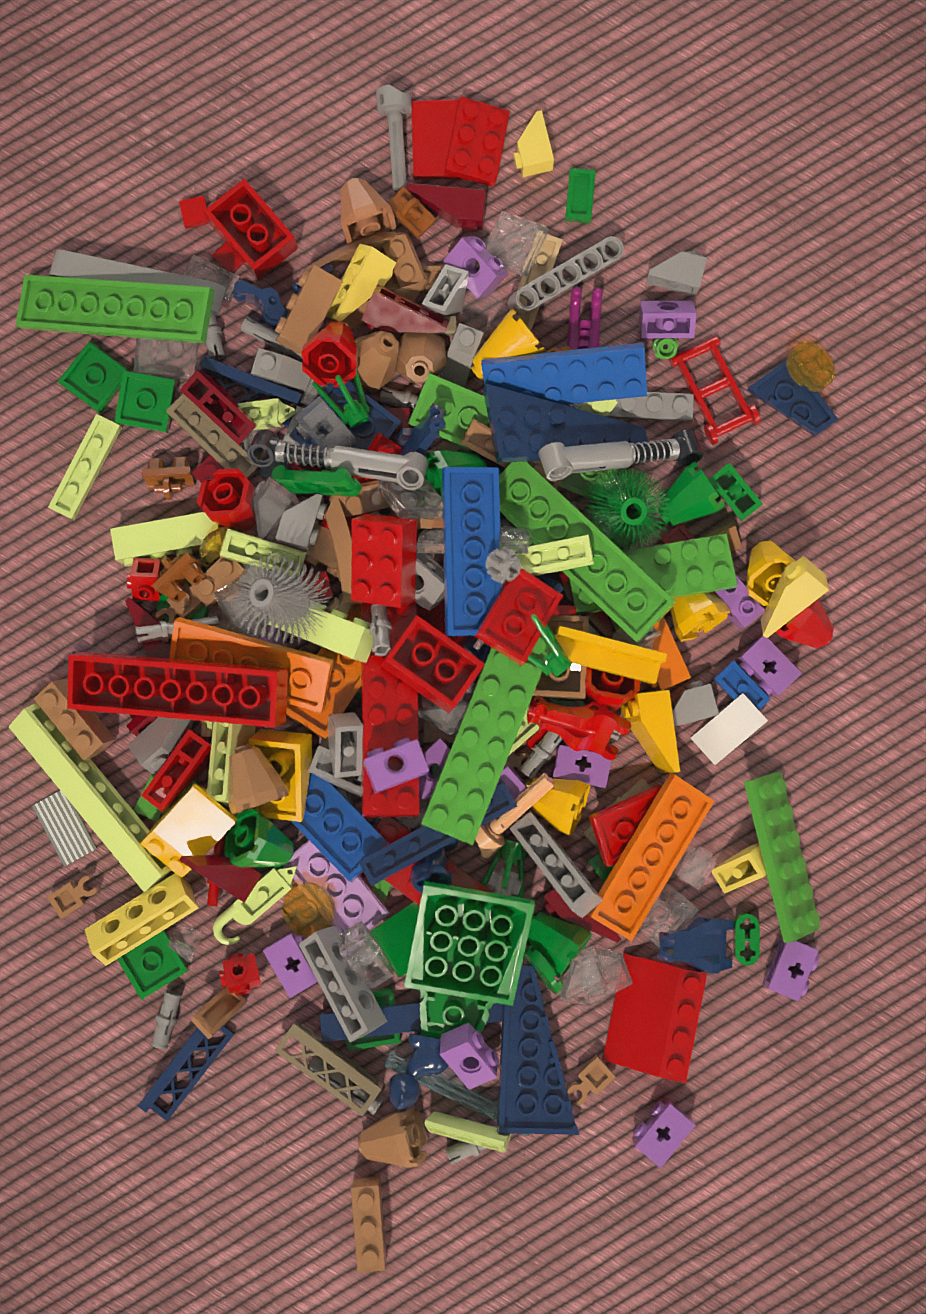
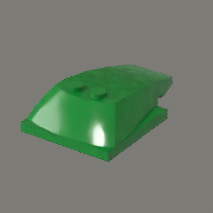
[404,881,535,1039]

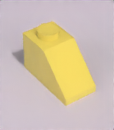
[513,110,554,177]
[710,842,767,893]

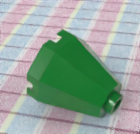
[422,450,487,506]
[658,462,726,526]
[224,808,294,867]
[527,912,593,979]

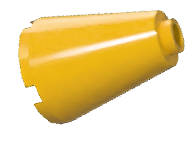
[471,309,546,380]

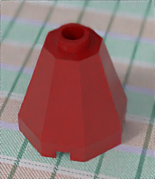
[301,322,358,387]
[197,468,259,531]
[774,599,834,649]
[585,667,640,713]

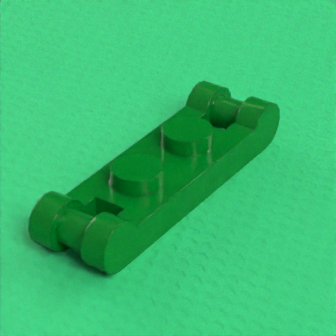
[271,465,362,497]

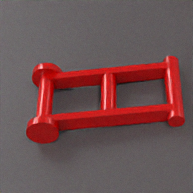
[669,336,761,445]

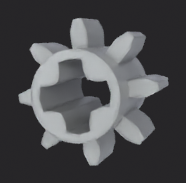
[486,546,521,584]

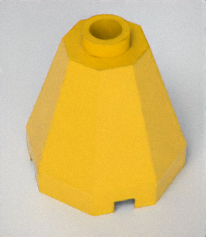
[747,541,796,606]
[671,592,730,642]
[526,778,591,836]

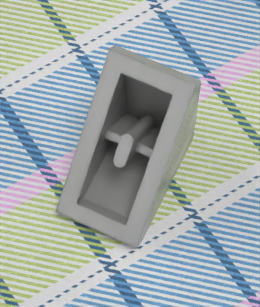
[422,264,469,315]

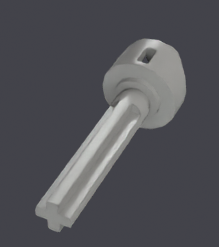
[376,85,412,191]

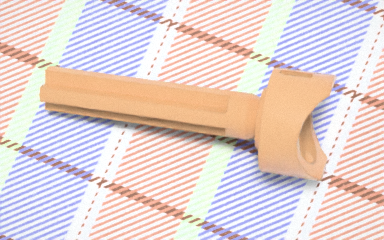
[475,773,555,858]

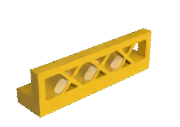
[549,626,667,684]

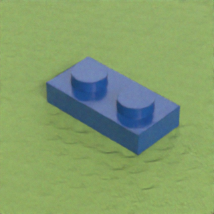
[713,660,770,710]

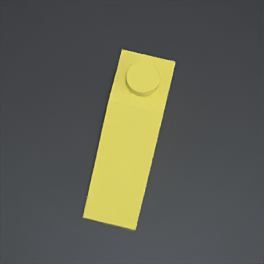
[325,244,396,322]
[761,556,829,638]

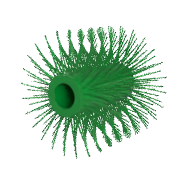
[578,468,672,552]

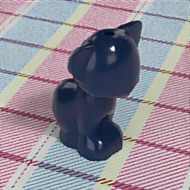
[410,839,459,894]
[389,1033,449,1110]

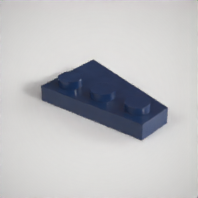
[747,357,838,437]

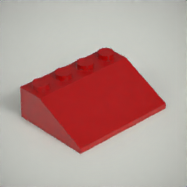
[602,953,707,1083]

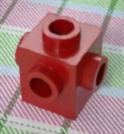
[127,558,162,601]
[219,953,262,996]

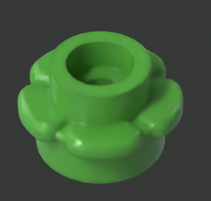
[652,338,678,359]

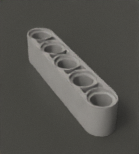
[508,236,624,316]

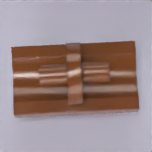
[387,186,436,240]
[142,457,195,500]
[152,552,205,603]

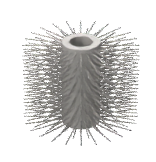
[229,552,331,644]

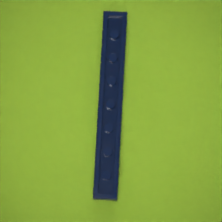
[320,1002,503,1042]

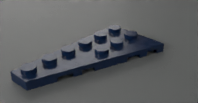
[483,384,648,463]
[497,964,579,1135]

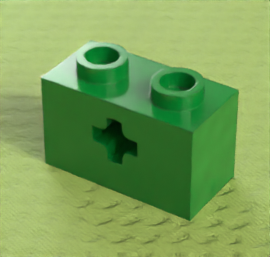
[708,463,763,521]

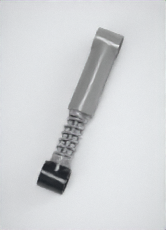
[538,429,704,481]
[247,430,428,490]

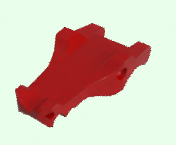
[527,696,632,760]

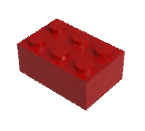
[204,178,298,281]
[351,513,417,608]
[381,615,485,714]

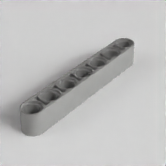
[49,250,226,315]

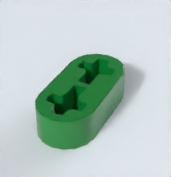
[733,913,760,966]

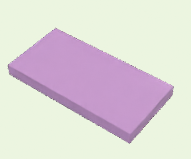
[282,841,391,947]

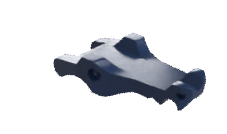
[233,280,320,334]
[390,404,446,493]
[658,917,734,974]

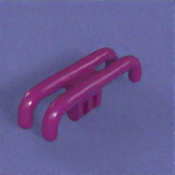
[567,286,603,350]

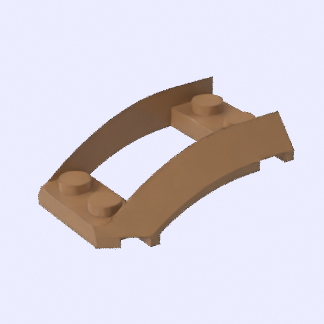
[306,232,428,329]
[324,480,404,604]

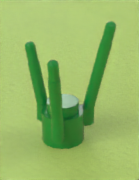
[312,371,371,428]
[528,614,573,677]
[481,839,526,898]

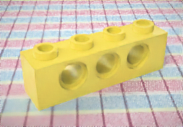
[85,873,199,966]

